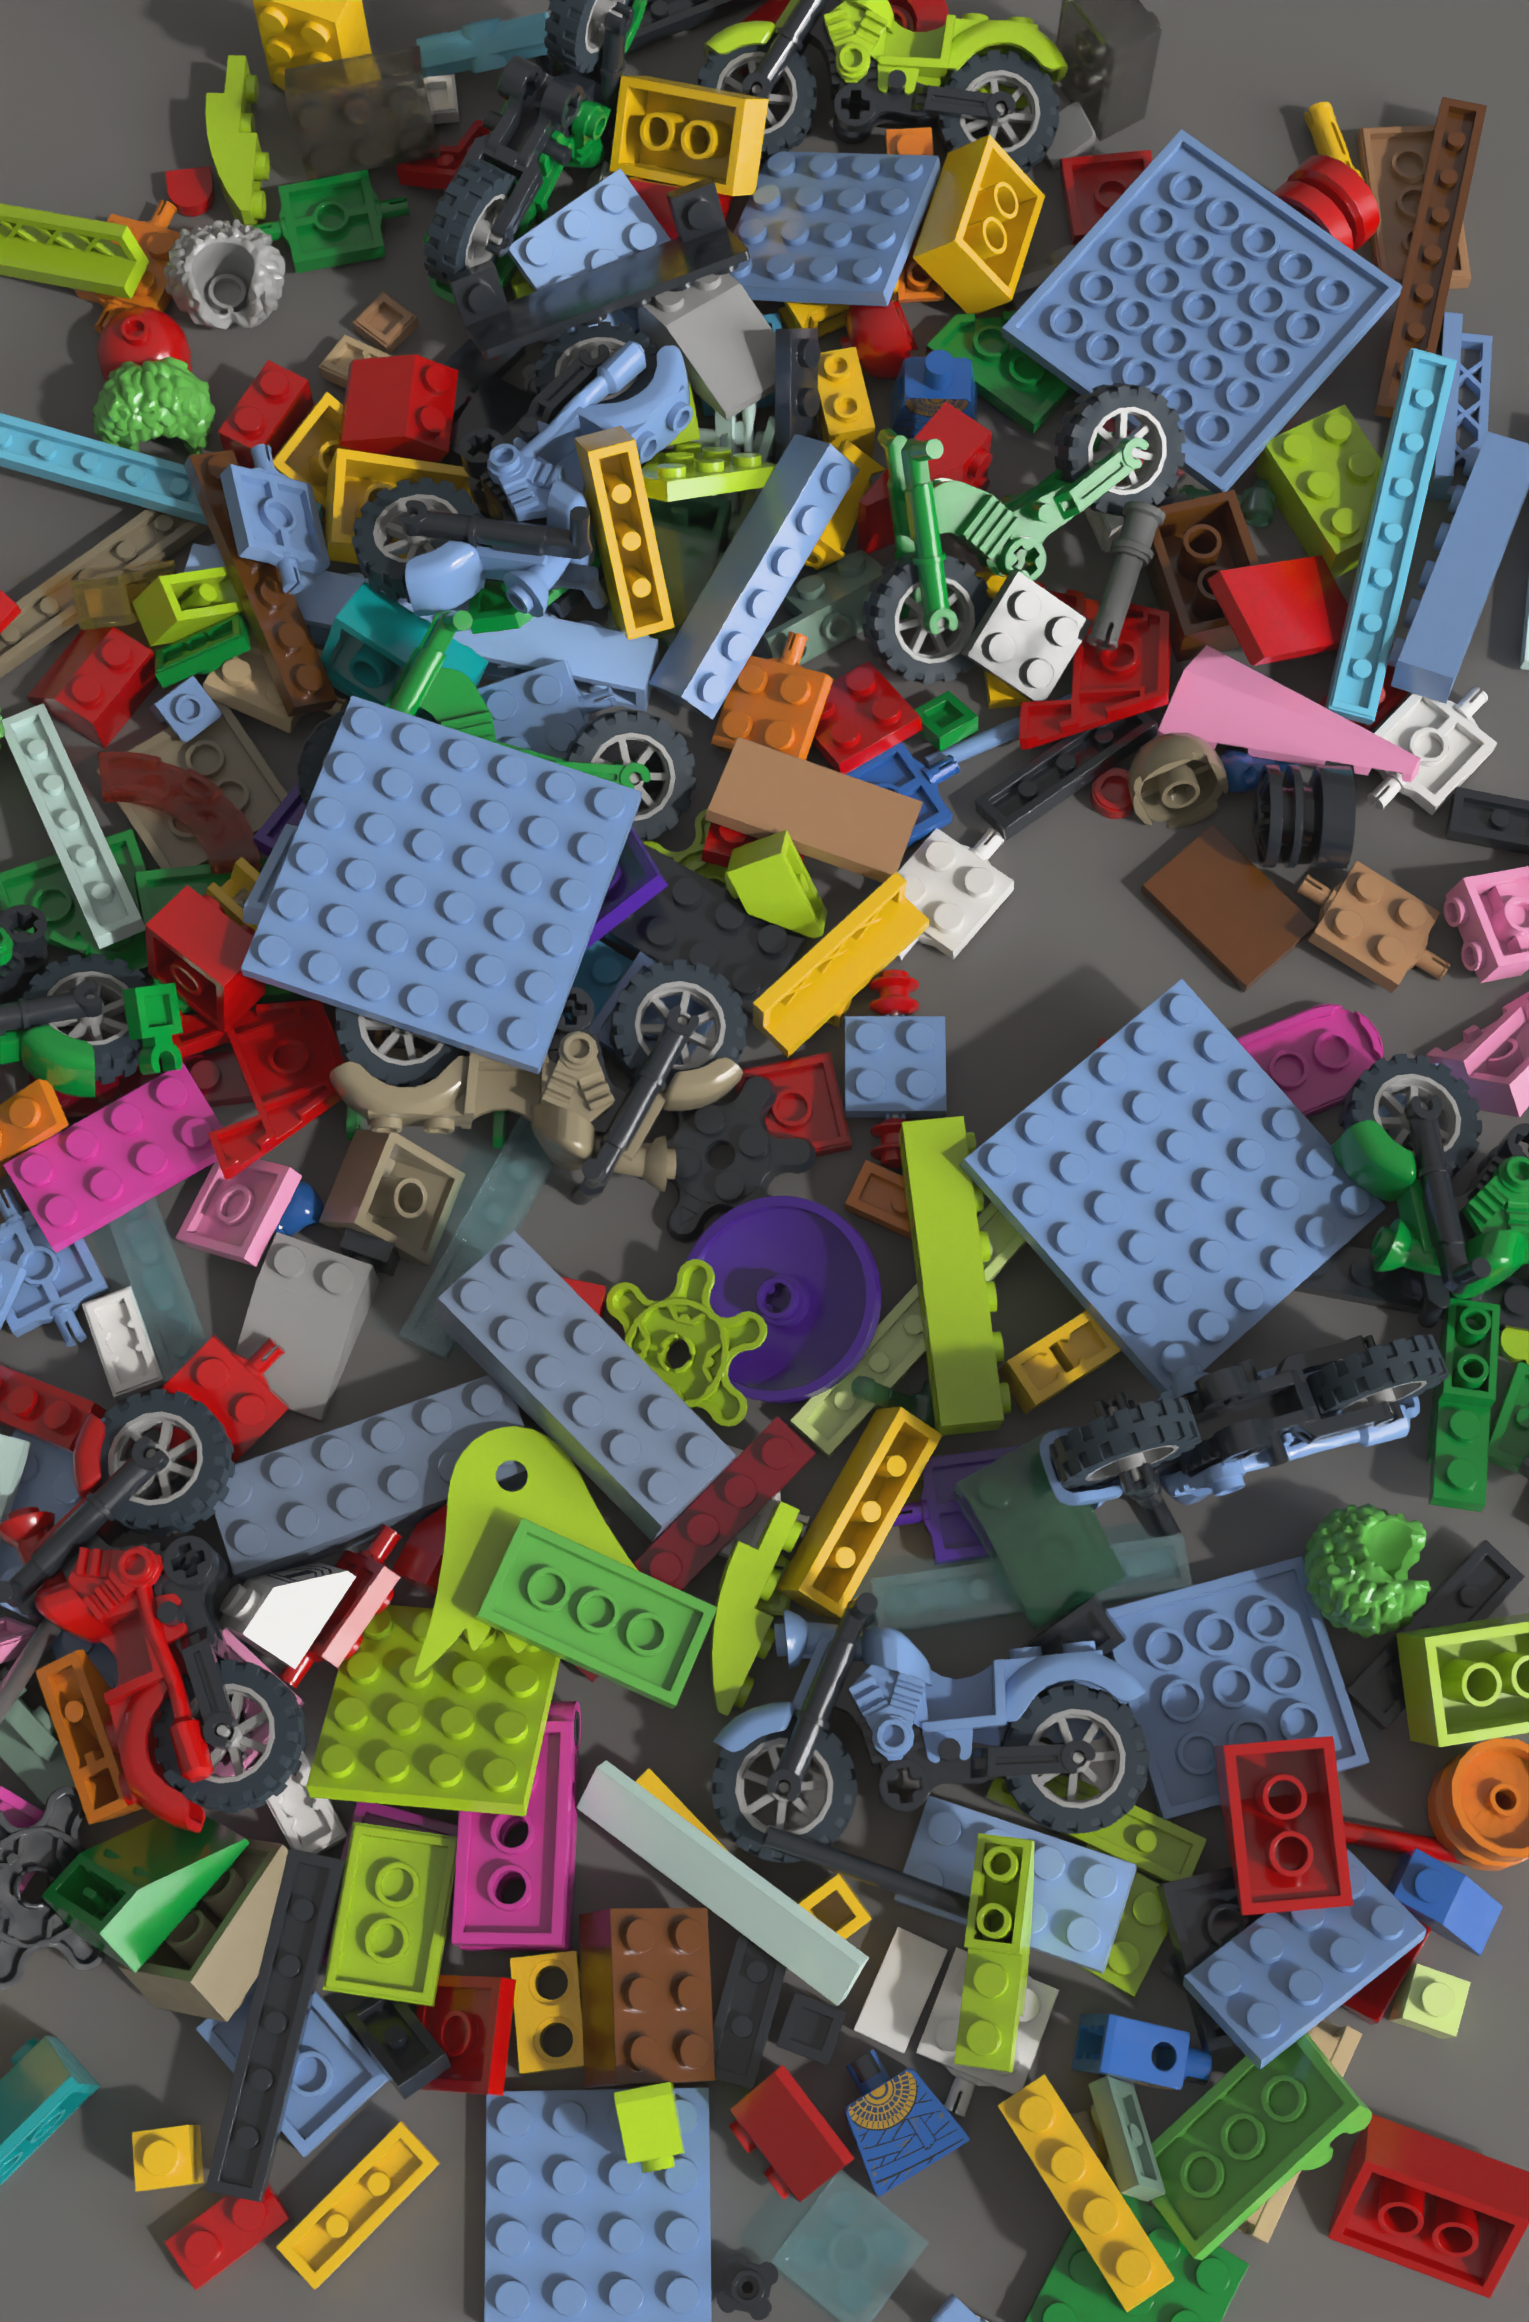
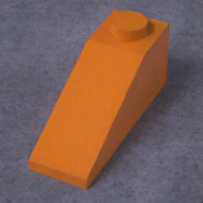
[35,1649,142,1825]

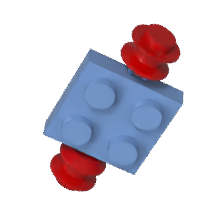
[845,969,947,1168]

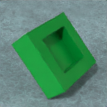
[914,691,979,752]

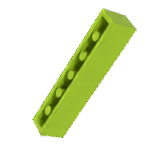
[898,1116,1011,1436]

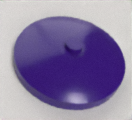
[686,1196,881,1403]

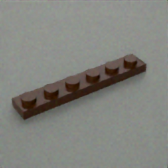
[184,450,338,717]

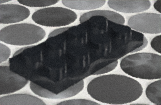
[604,844,807,1020]

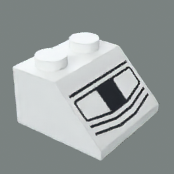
[218,1563,356,1669]

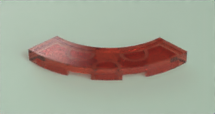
[98,751,261,875]

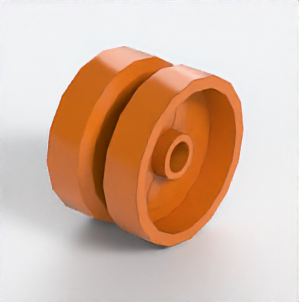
[1427,1738,1529,1871]

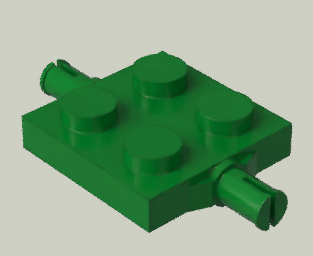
[253,170,410,274]

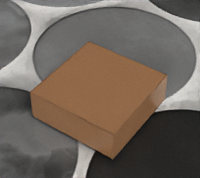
[352,292,419,355]

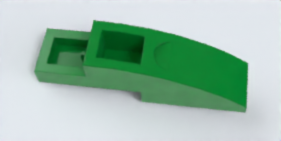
[1427,1297,1501,1512]

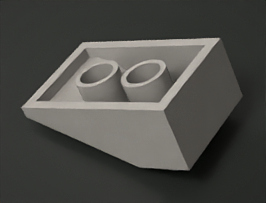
[638,273,775,420]
[235,1232,380,1422]

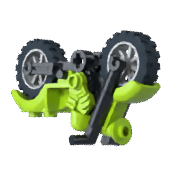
[698,0,1068,174]

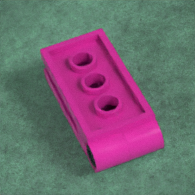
[451,1701,581,1952]

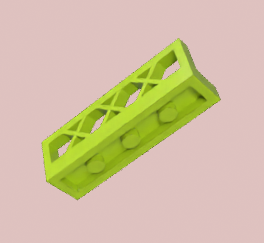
[0,203,150,299]

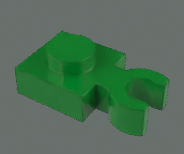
[122,983,183,1075]

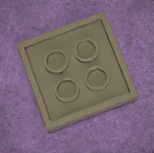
[96,701,288,869]

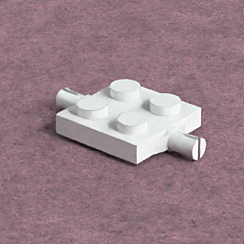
[1367,686,1497,815]
[895,828,1014,962]
[916,1947,1059,2117]

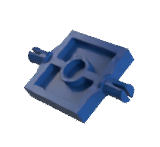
[845,742,960,848]

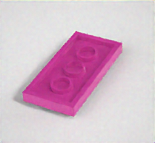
[3,1063,223,1253]

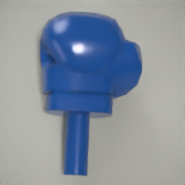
[1219,748,1299,793]
[274,1182,324,1236]

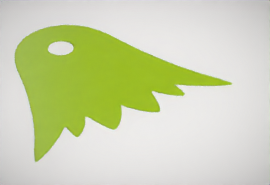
[414,1426,638,1677]

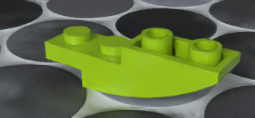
[205,55,270,226]
[710,1500,803,1716]
[954,1833,1034,2073]

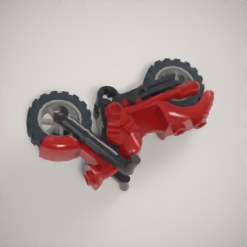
[0,1389,307,1833]

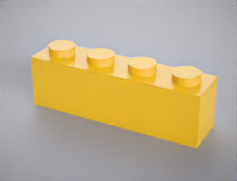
[574,426,674,640]
[775,1407,942,1618]
[997,2074,1174,2313]

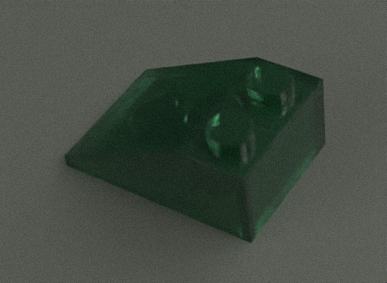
[952,1430,1126,1631]

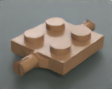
[1296,861,1451,993]

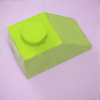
[132,566,246,647]
[725,829,828,939]
[614,2082,685,2173]

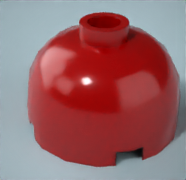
[840,299,918,380]
[97,306,192,382]

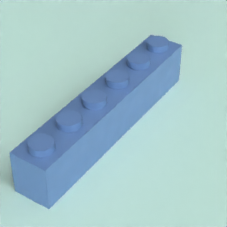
[1387,431,1529,704]
[649,434,860,720]

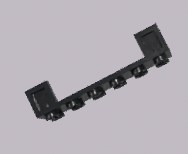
[447,177,750,360]

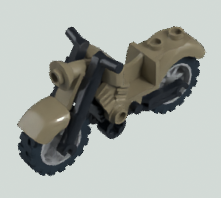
[329,960,748,1205]

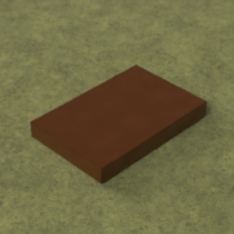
[1141,825,1316,992]

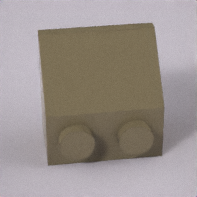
[319,1130,466,1266]

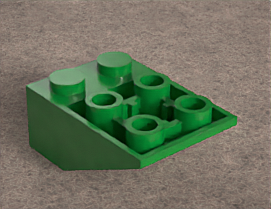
[41,1816,249,1973]

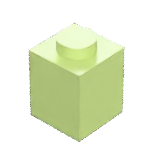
[1389,1963,1471,2039]

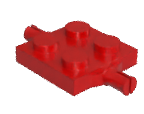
[157,1334,289,1465]
[278,1524,402,1689]

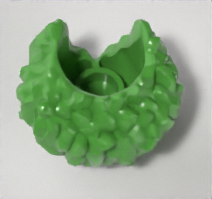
[92,357,215,455]
[1304,1503,1431,1638]

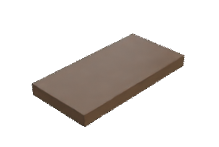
[1357,125,1471,289]
[705,737,923,883]

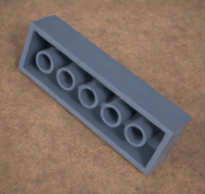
[432,1230,736,1541]
[213,1375,528,1584]

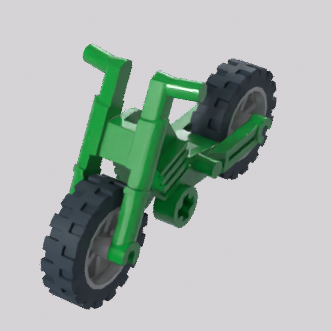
[862,383,1186,685]
[297,610,696,841]

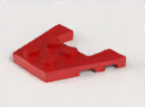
[1019,581,1171,749]
[172,1000,345,1180]

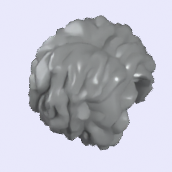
[164,219,285,330]

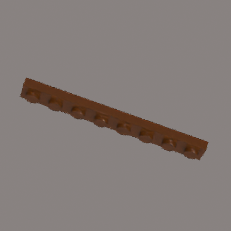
[1373,97,1487,418]

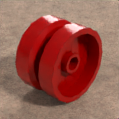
[1272,155,1380,251]

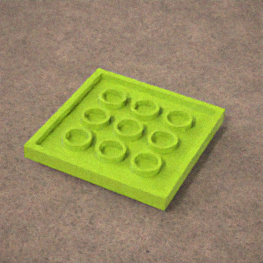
[306,1605,561,1816]

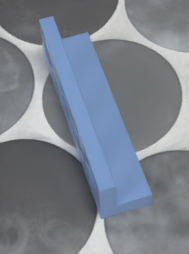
[1426,312,1493,501]

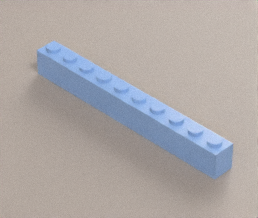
[184,543,659,712]

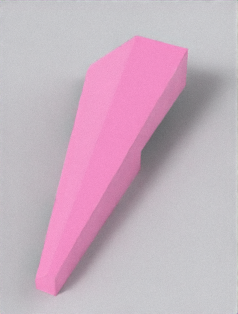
[1157,645,1421,783]
[1426,992,1529,1117]

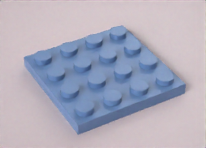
[729,151,942,307]
[1106,1556,1370,1820]
[484,2088,712,2322]

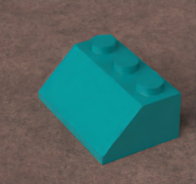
[320,581,489,722]
[0,2036,101,2186]

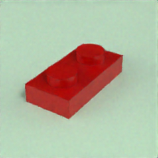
[164,2182,293,2290]

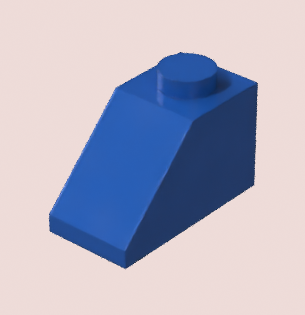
[1387,1848,1503,1956]

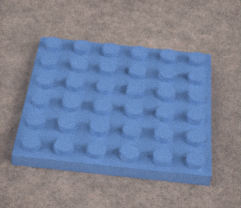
[1002,129,1402,494]
[241,696,642,1075]
[960,979,1386,1395]

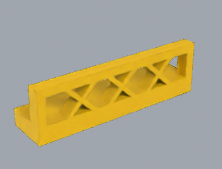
[753,871,930,1057]

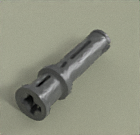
[1087,501,1166,651]

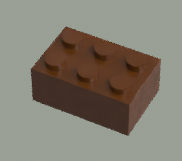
[1145,490,1260,662]
[579,1908,715,2087]

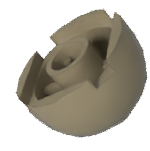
[1127,733,1229,829]

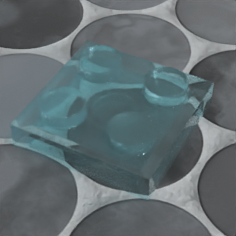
[770,2169,929,2322]

